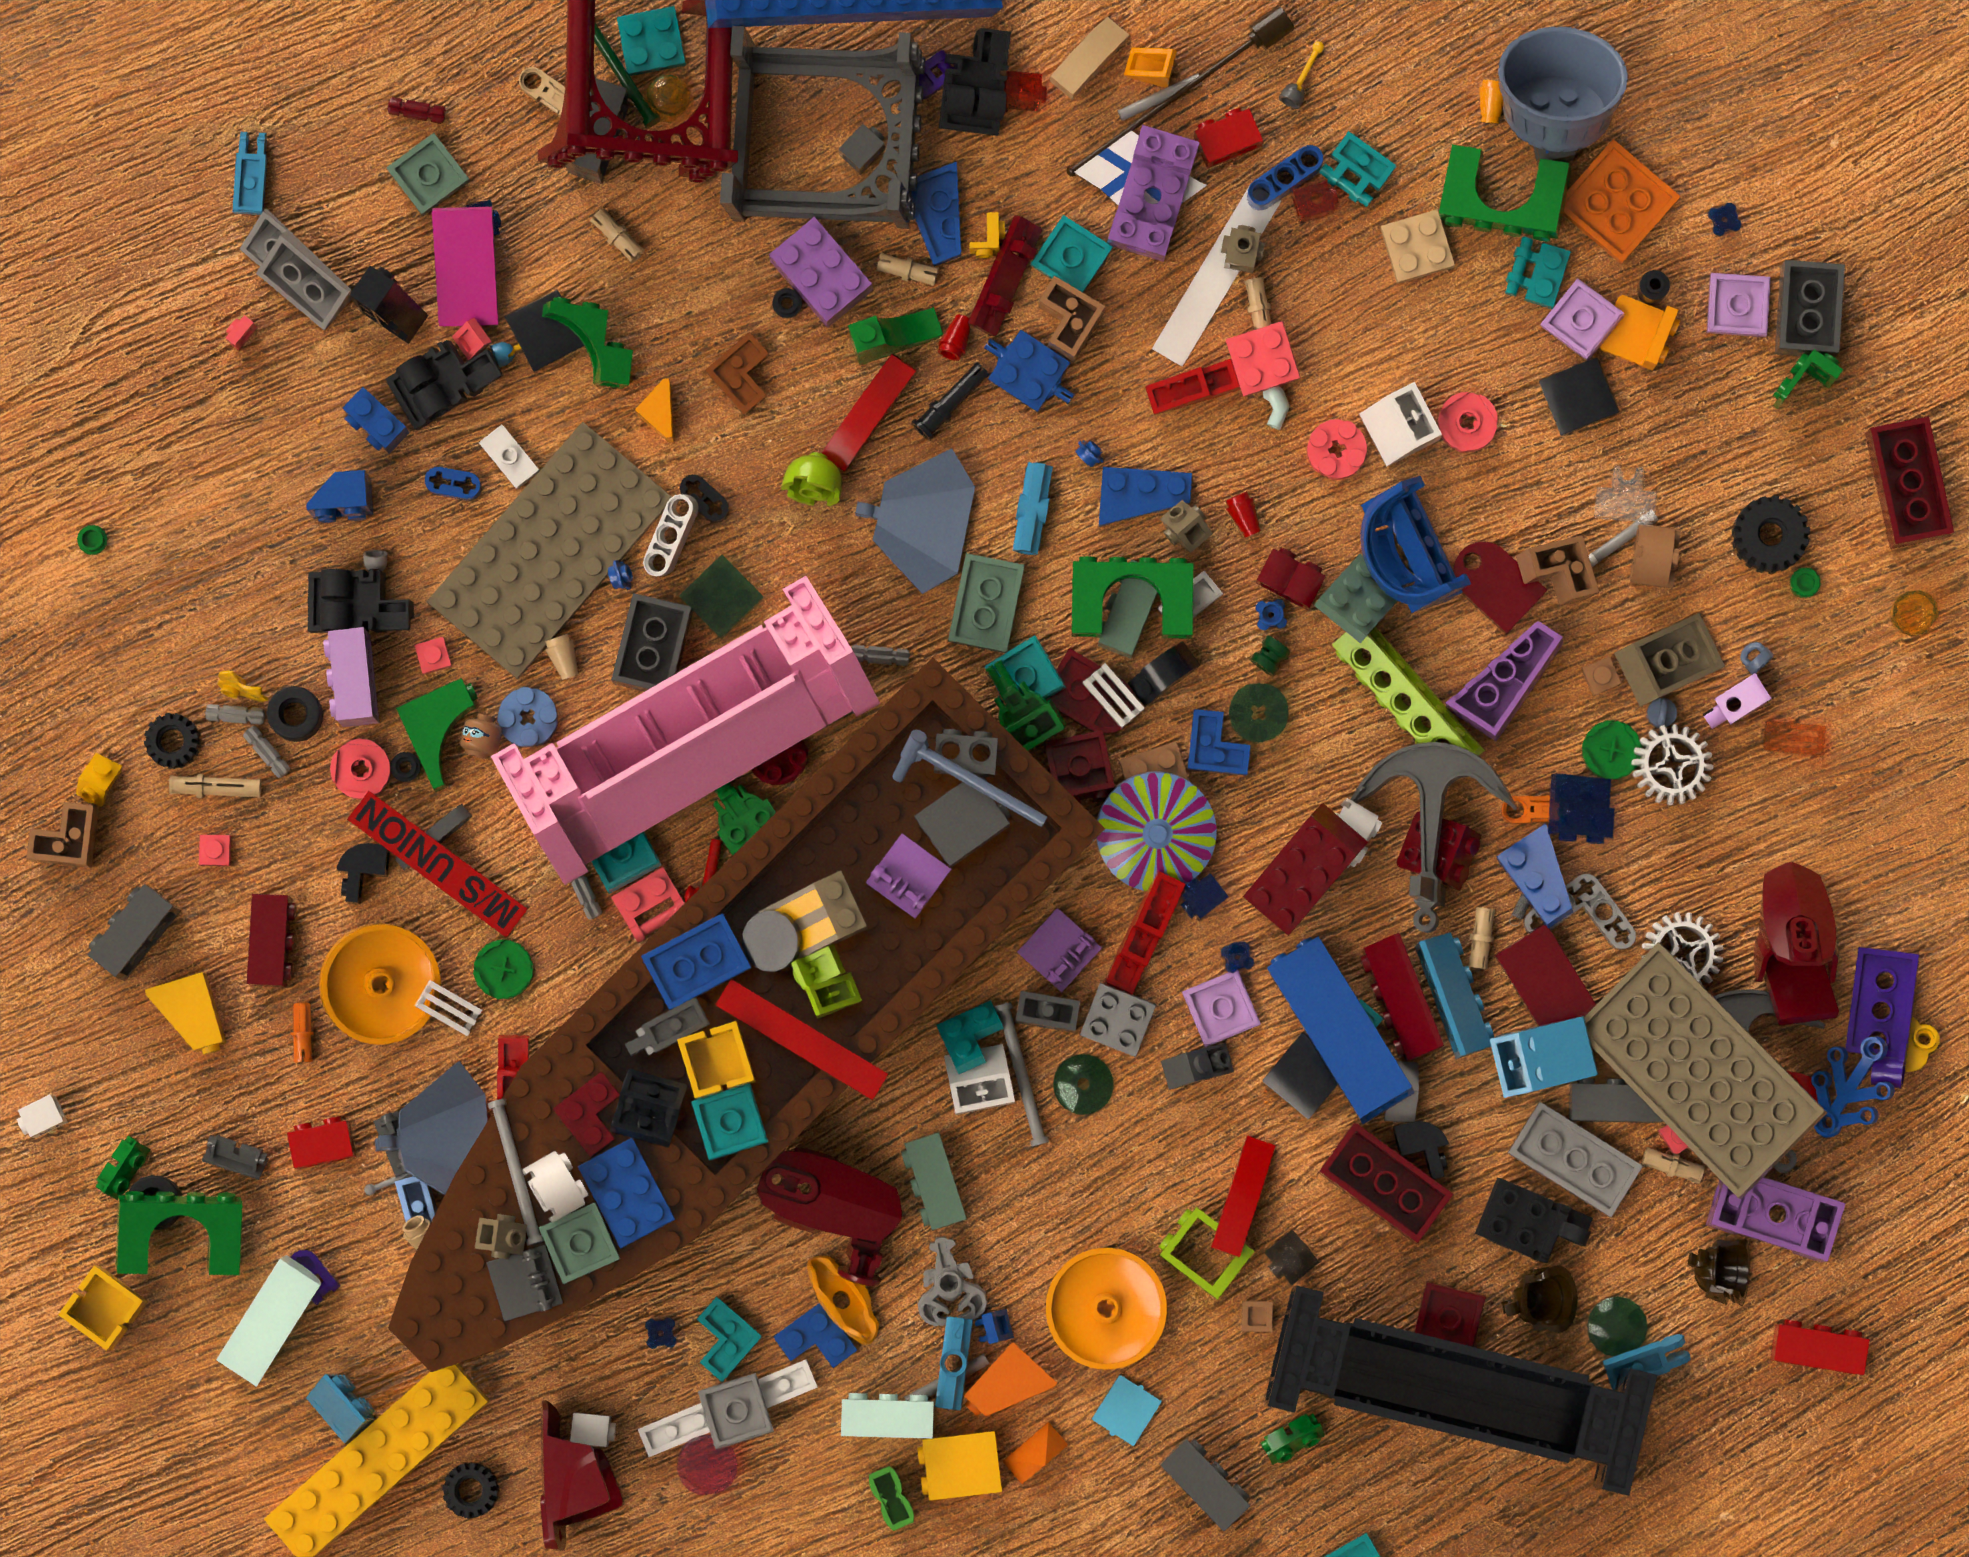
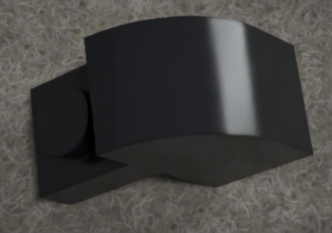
[1128,641,1200,707]
[337,843,390,905]
[1392,1121,1449,1180]

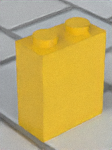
[917,1431,1002,1501]

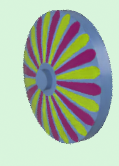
[1096,771,1217,891]

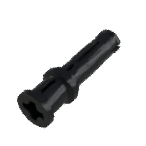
[911,362,989,441]

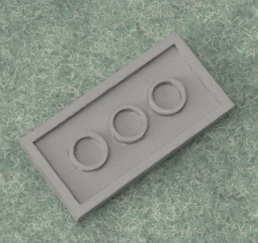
[1508,1102,1643,1218]

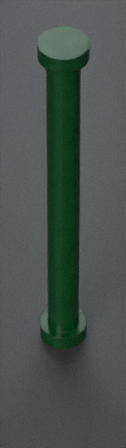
[594,23,661,128]

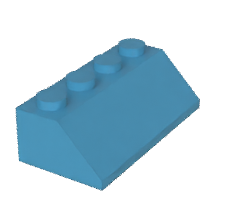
[1415,932,1494,1059]

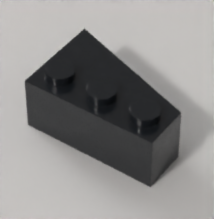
[350,266,429,344]

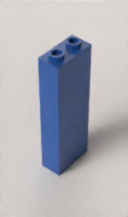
[1267,936,1414,1124]

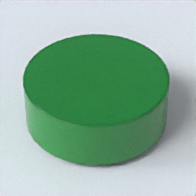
[1789,568,1821,599]

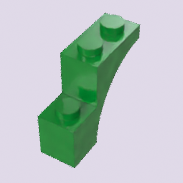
[542,297,633,389]

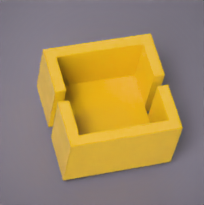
[677,1021,756,1099]
[58,1265,148,1351]

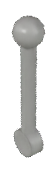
[364,1173,412,1196]

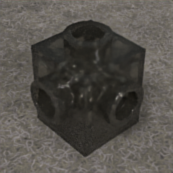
[1264,1230,1320,1286]

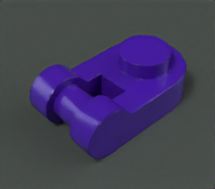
[919,50,954,99]
[290,1250,340,1305]

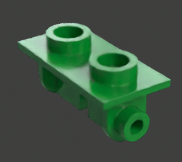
[95,1135,151,1200]
[1260,1413,1325,1465]

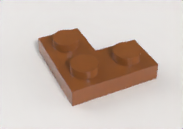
[705,331,770,416]

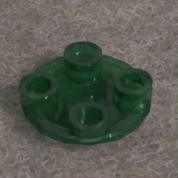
[1587,1296,1648,1356]

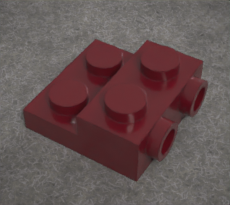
[1044,730,1115,804]

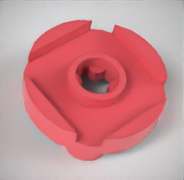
[1438,392,1498,453]
[1307,419,1367,480]
[330,739,391,800]

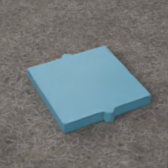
[1092,1375,1162,1446]

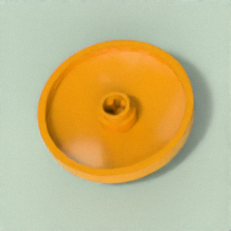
[319,923,441,1045]
[1045,1248,1167,1370]

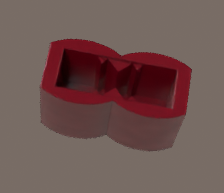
[1255,547,1326,610]

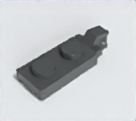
[625,997,710,1056]

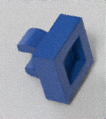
[975,1309,1014,1344]

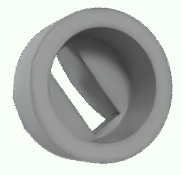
[363,550,387,571]

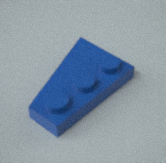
[912,162,961,267]
[1098,467,1192,527]

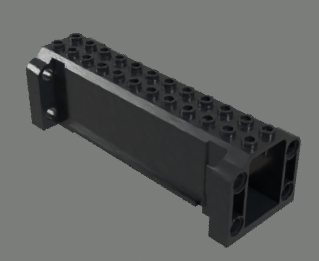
[1264,1286,1657,1496]

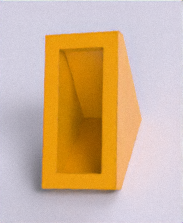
[1124,47,1177,88]
[635,378,674,442]

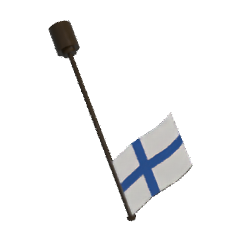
[1066,5,1295,206]

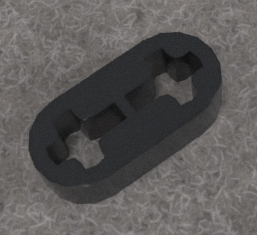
[680,474,729,523]

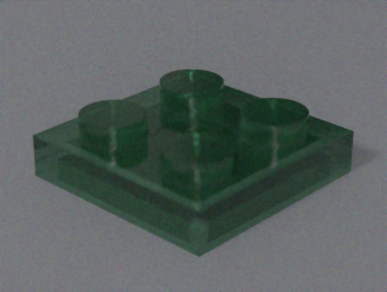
[679,555,764,639]

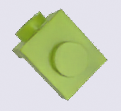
[791,944,846,990]

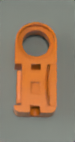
[1501,796,1562,824]

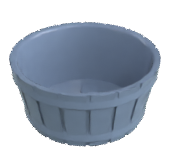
[1498,27,1628,152]

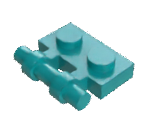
[1319,131,1397,207]
[1505,237,1571,309]

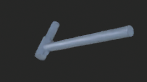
[892,730,1047,827]

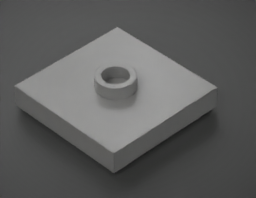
[698,1373,774,1450]

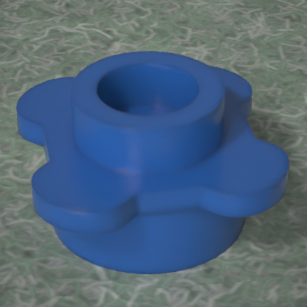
[1075,440,1104,467]
[608,560,633,590]
[1255,599,1287,631]

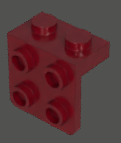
[1396,812,1482,891]

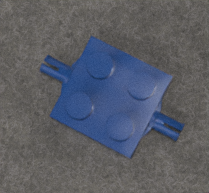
[984,330,1075,413]

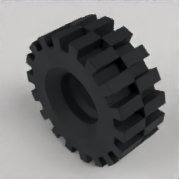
[1731,496,1810,574]

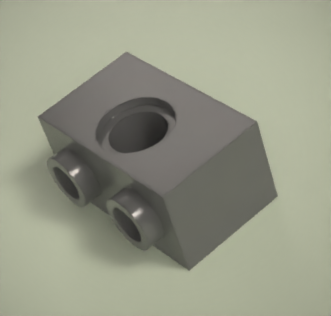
[1016,991,1080,1033]

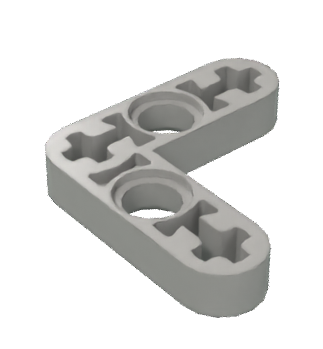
[1523,874,1636,950]

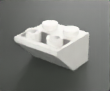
[1359,382,1442,467]
[944,1044,1015,1115]

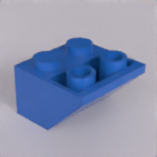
[306,470,373,523]

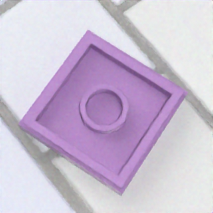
[1706,273,1771,337]
[1540,278,1625,361]
[1182,969,1261,1048]

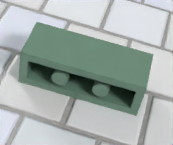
[1097,559,1157,659]
[901,1132,967,1231]

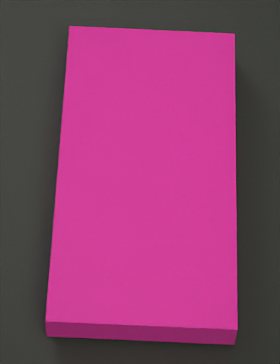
[432,207,499,326]

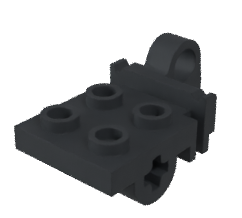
[939,28,1011,136]
[385,340,503,431]
[308,569,414,633]
[1475,1178,1593,1263]

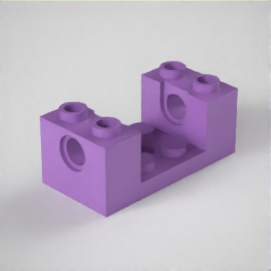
[1107,125,1200,262]
[1705,1177,1846,1262]

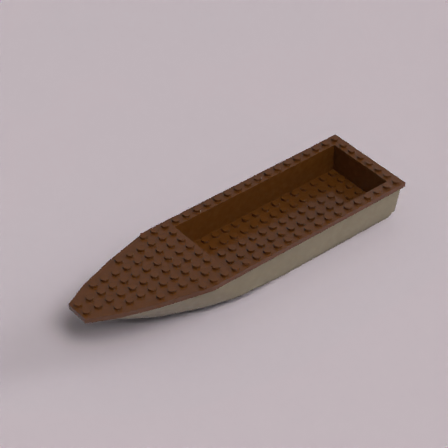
[388,657,1105,1372]

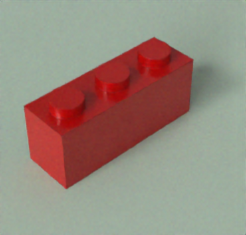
[1770,1319,1870,1375]

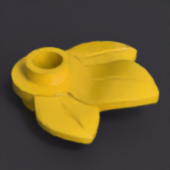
[217,671,269,702]
[1885,1016,1940,1072]

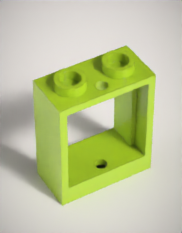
[1158,1207,1254,1300]

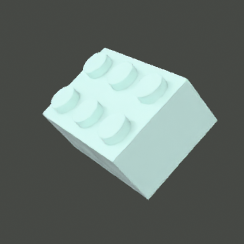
[841,1393,934,1439]

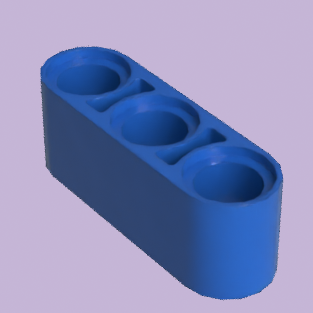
[1247,145,1323,211]

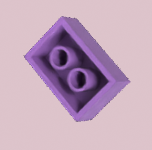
[769,217,873,328]

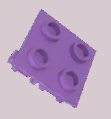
[866,834,951,919]
[1017,908,1102,992]

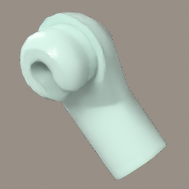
[1263,386,1290,430]

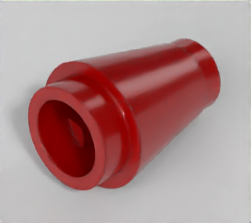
[938,314,971,361]
[1225,491,1261,538]

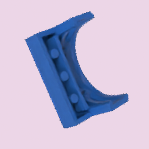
[1360,476,1471,613]

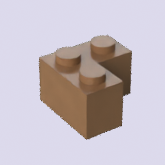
[1039,276,1105,363]
[1516,535,1599,606]
[26,802,99,868]

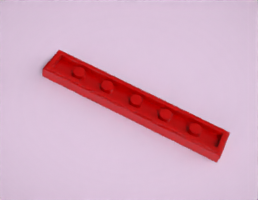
[715,979,889,1101]

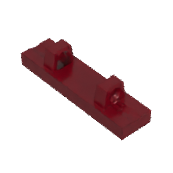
[968,215,1043,336]

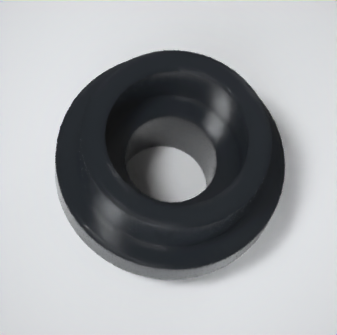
[772,288,802,318]
[391,752,421,782]

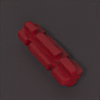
[387,97,446,124]

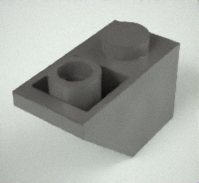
[1161,1043,1234,1090]

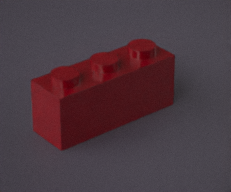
[246,894,296,988]

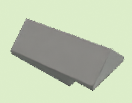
[240,208,352,330]

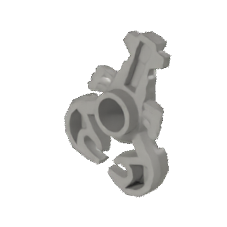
[918,1236,988,1326]

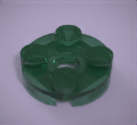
[1228,683,1289,744]

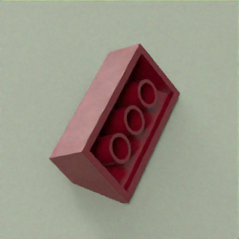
[1359,933,1444,1062]

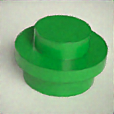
[77,525,108,555]

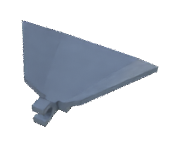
[855,448,975,595]
[375,1061,488,1195]

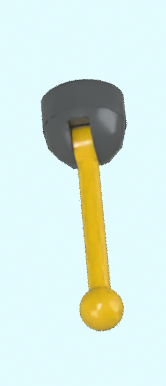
[1279,41,1324,109]

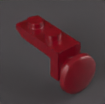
[838,1237,883,1286]

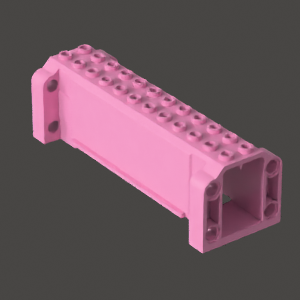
[491,576,880,885]

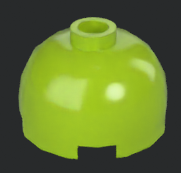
[781,452,842,506]

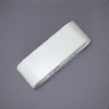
[643,494,699,576]

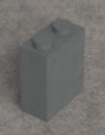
[914,773,1011,868]

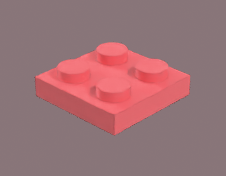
[1226,321,1301,397]

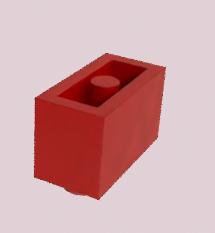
[1194,108,1263,169]
[287,1116,357,1169]

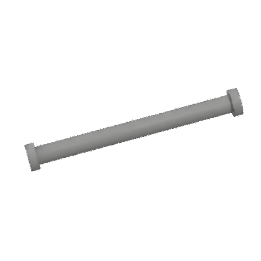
[994,1002,1049,1147]
[488,1098,544,1246]

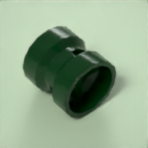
[1250,635,1291,677]

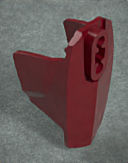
[1754,862,1839,983]
[757,1146,902,1242]
[540,1400,624,1551]

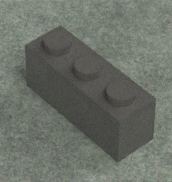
[1569,1078,1663,1123]

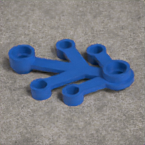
[1811,1036,1895,1138]

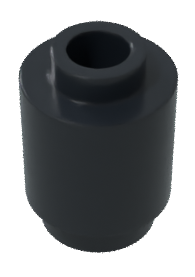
[1637,270,1670,305]

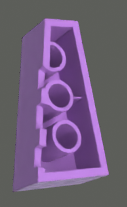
[1445,621,1563,742]

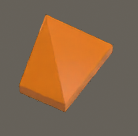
[1003,1422,1068,1484]

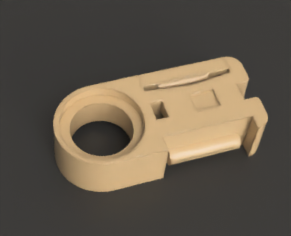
[519,67,565,118]

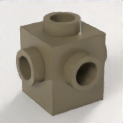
[1221,225,1265,274]
[1160,500,1213,553]
[475,1214,527,1260]

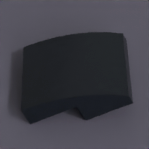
[504,289,584,372]
[1539,358,1620,436]
[1262,1032,1338,1120]
[610,1068,687,1148]

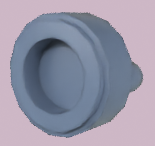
[1740,642,1774,675]
[1646,698,1677,728]

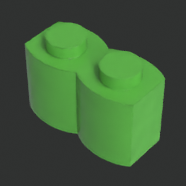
[869,1465,914,1531]

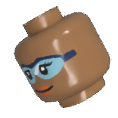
[460,714,502,759]

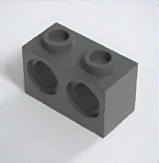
[934,729,998,778]

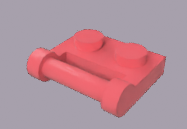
[611,867,685,944]

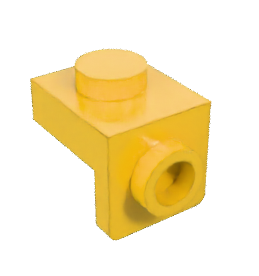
[969,212,1005,258]
[76,753,122,807]

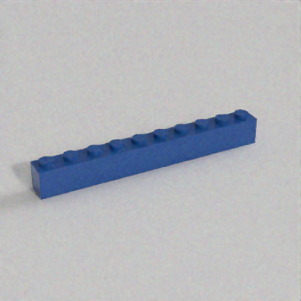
[705,0,1003,28]

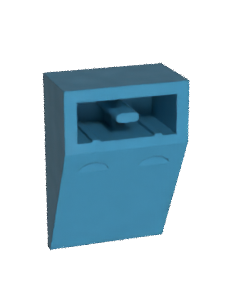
[1490,1016,1598,1098]
[306,1374,376,1444]

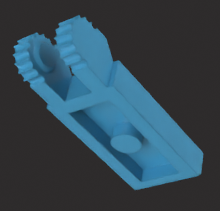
[233,132,267,215]
[1602,1334,1691,1390]

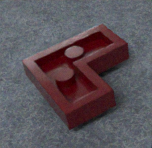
[553,1071,620,1158]

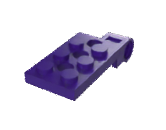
[1845,947,1920,1089]

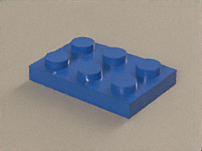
[641,913,751,1011]
[578,1138,676,1249]

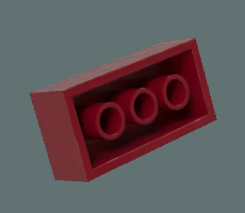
[1865,416,1954,549]
[1243,803,1368,936]
[1317,1122,1453,1244]

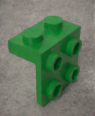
[1773,349,1844,409]

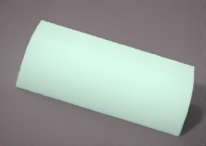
[216,1255,321,1387]

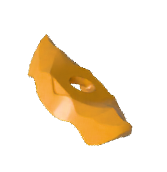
[807,1256,879,1345]

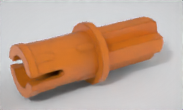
[290,1002,314,1062]

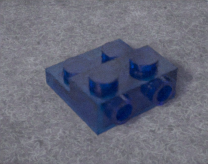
[1548,773,1615,844]

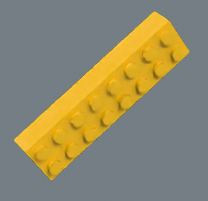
[264,1364,491,1557]

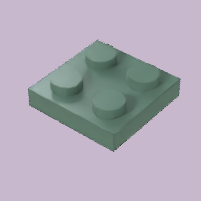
[386,133,470,216]
[539,1202,621,1284]

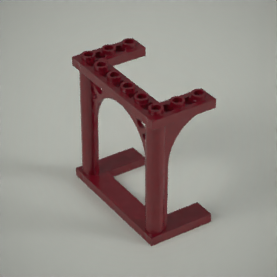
[538,0,738,183]

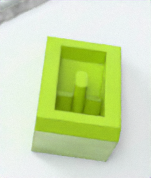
[805,972,862,1019]

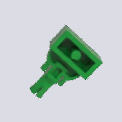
[985,660,1066,751]
[713,782,776,856]

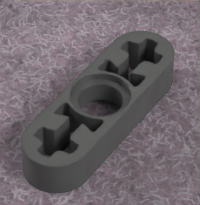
[395,804,472,871]

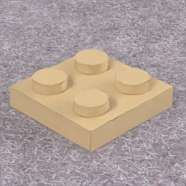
[1380,209,1455,284]

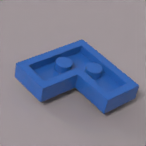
[1187,709,1251,776]
[773,1303,858,1368]

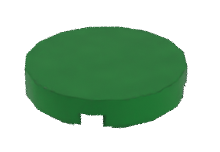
[1582,720,1642,780]
[473,940,534,999]

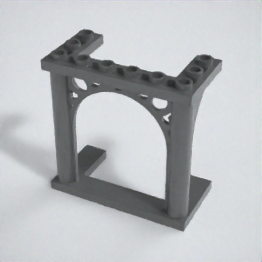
[720,26,925,229]

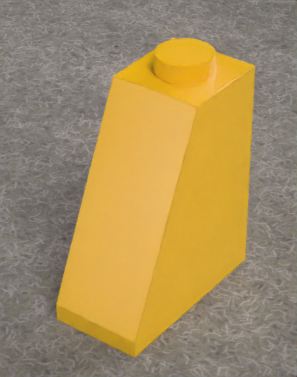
[145,972,227,1055]

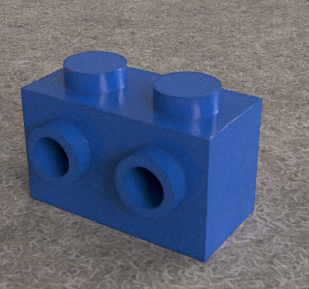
[342,387,410,454]

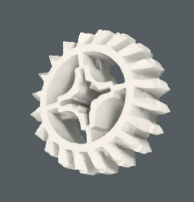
[1631,724,1713,806]
[1641,912,1723,985]

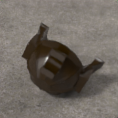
[1688,1239,1750,1306]
[1501,1265,1578,1333]

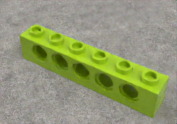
[1332,627,1485,756]

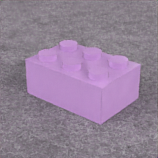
[323,627,379,727]

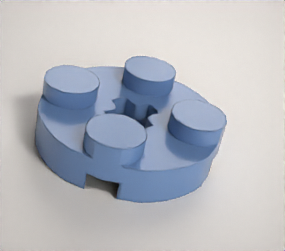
[497,687,558,748]

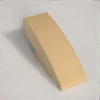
[1050,17,1130,100]

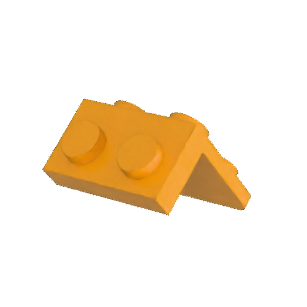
[1599,295,1680,371]

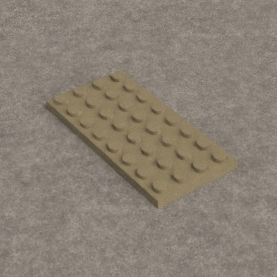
[426,422,672,680]
[1584,942,1828,1199]

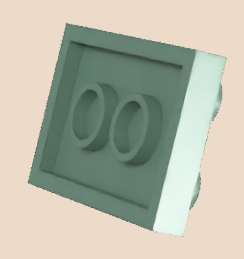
[948,553,1025,653]
[1314,554,1398,643]

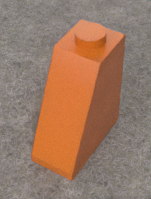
[964,1342,1057,1417]

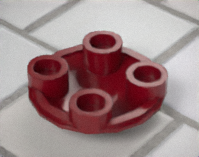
[752,740,808,785]

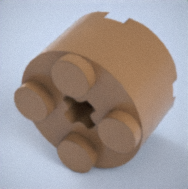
[1630,524,1681,589]

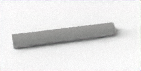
[1117,73,1203,121]
[904,1354,989,1401]

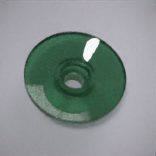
[1053,1054,1114,1115]

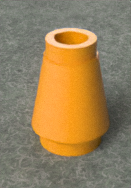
[1479,80,1503,124]

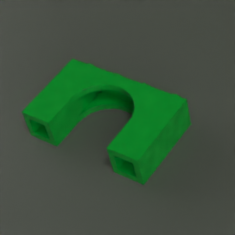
[1439,144,1571,242]
[1071,556,1194,639]
[115,1191,243,1275]

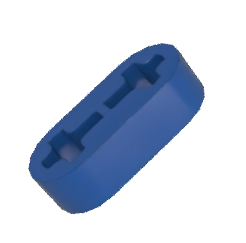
[425,467,482,501]

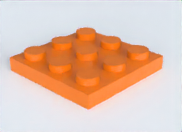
[1563,139,1681,265]

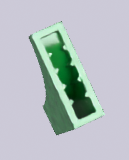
[848,307,943,366]
[396,678,478,792]

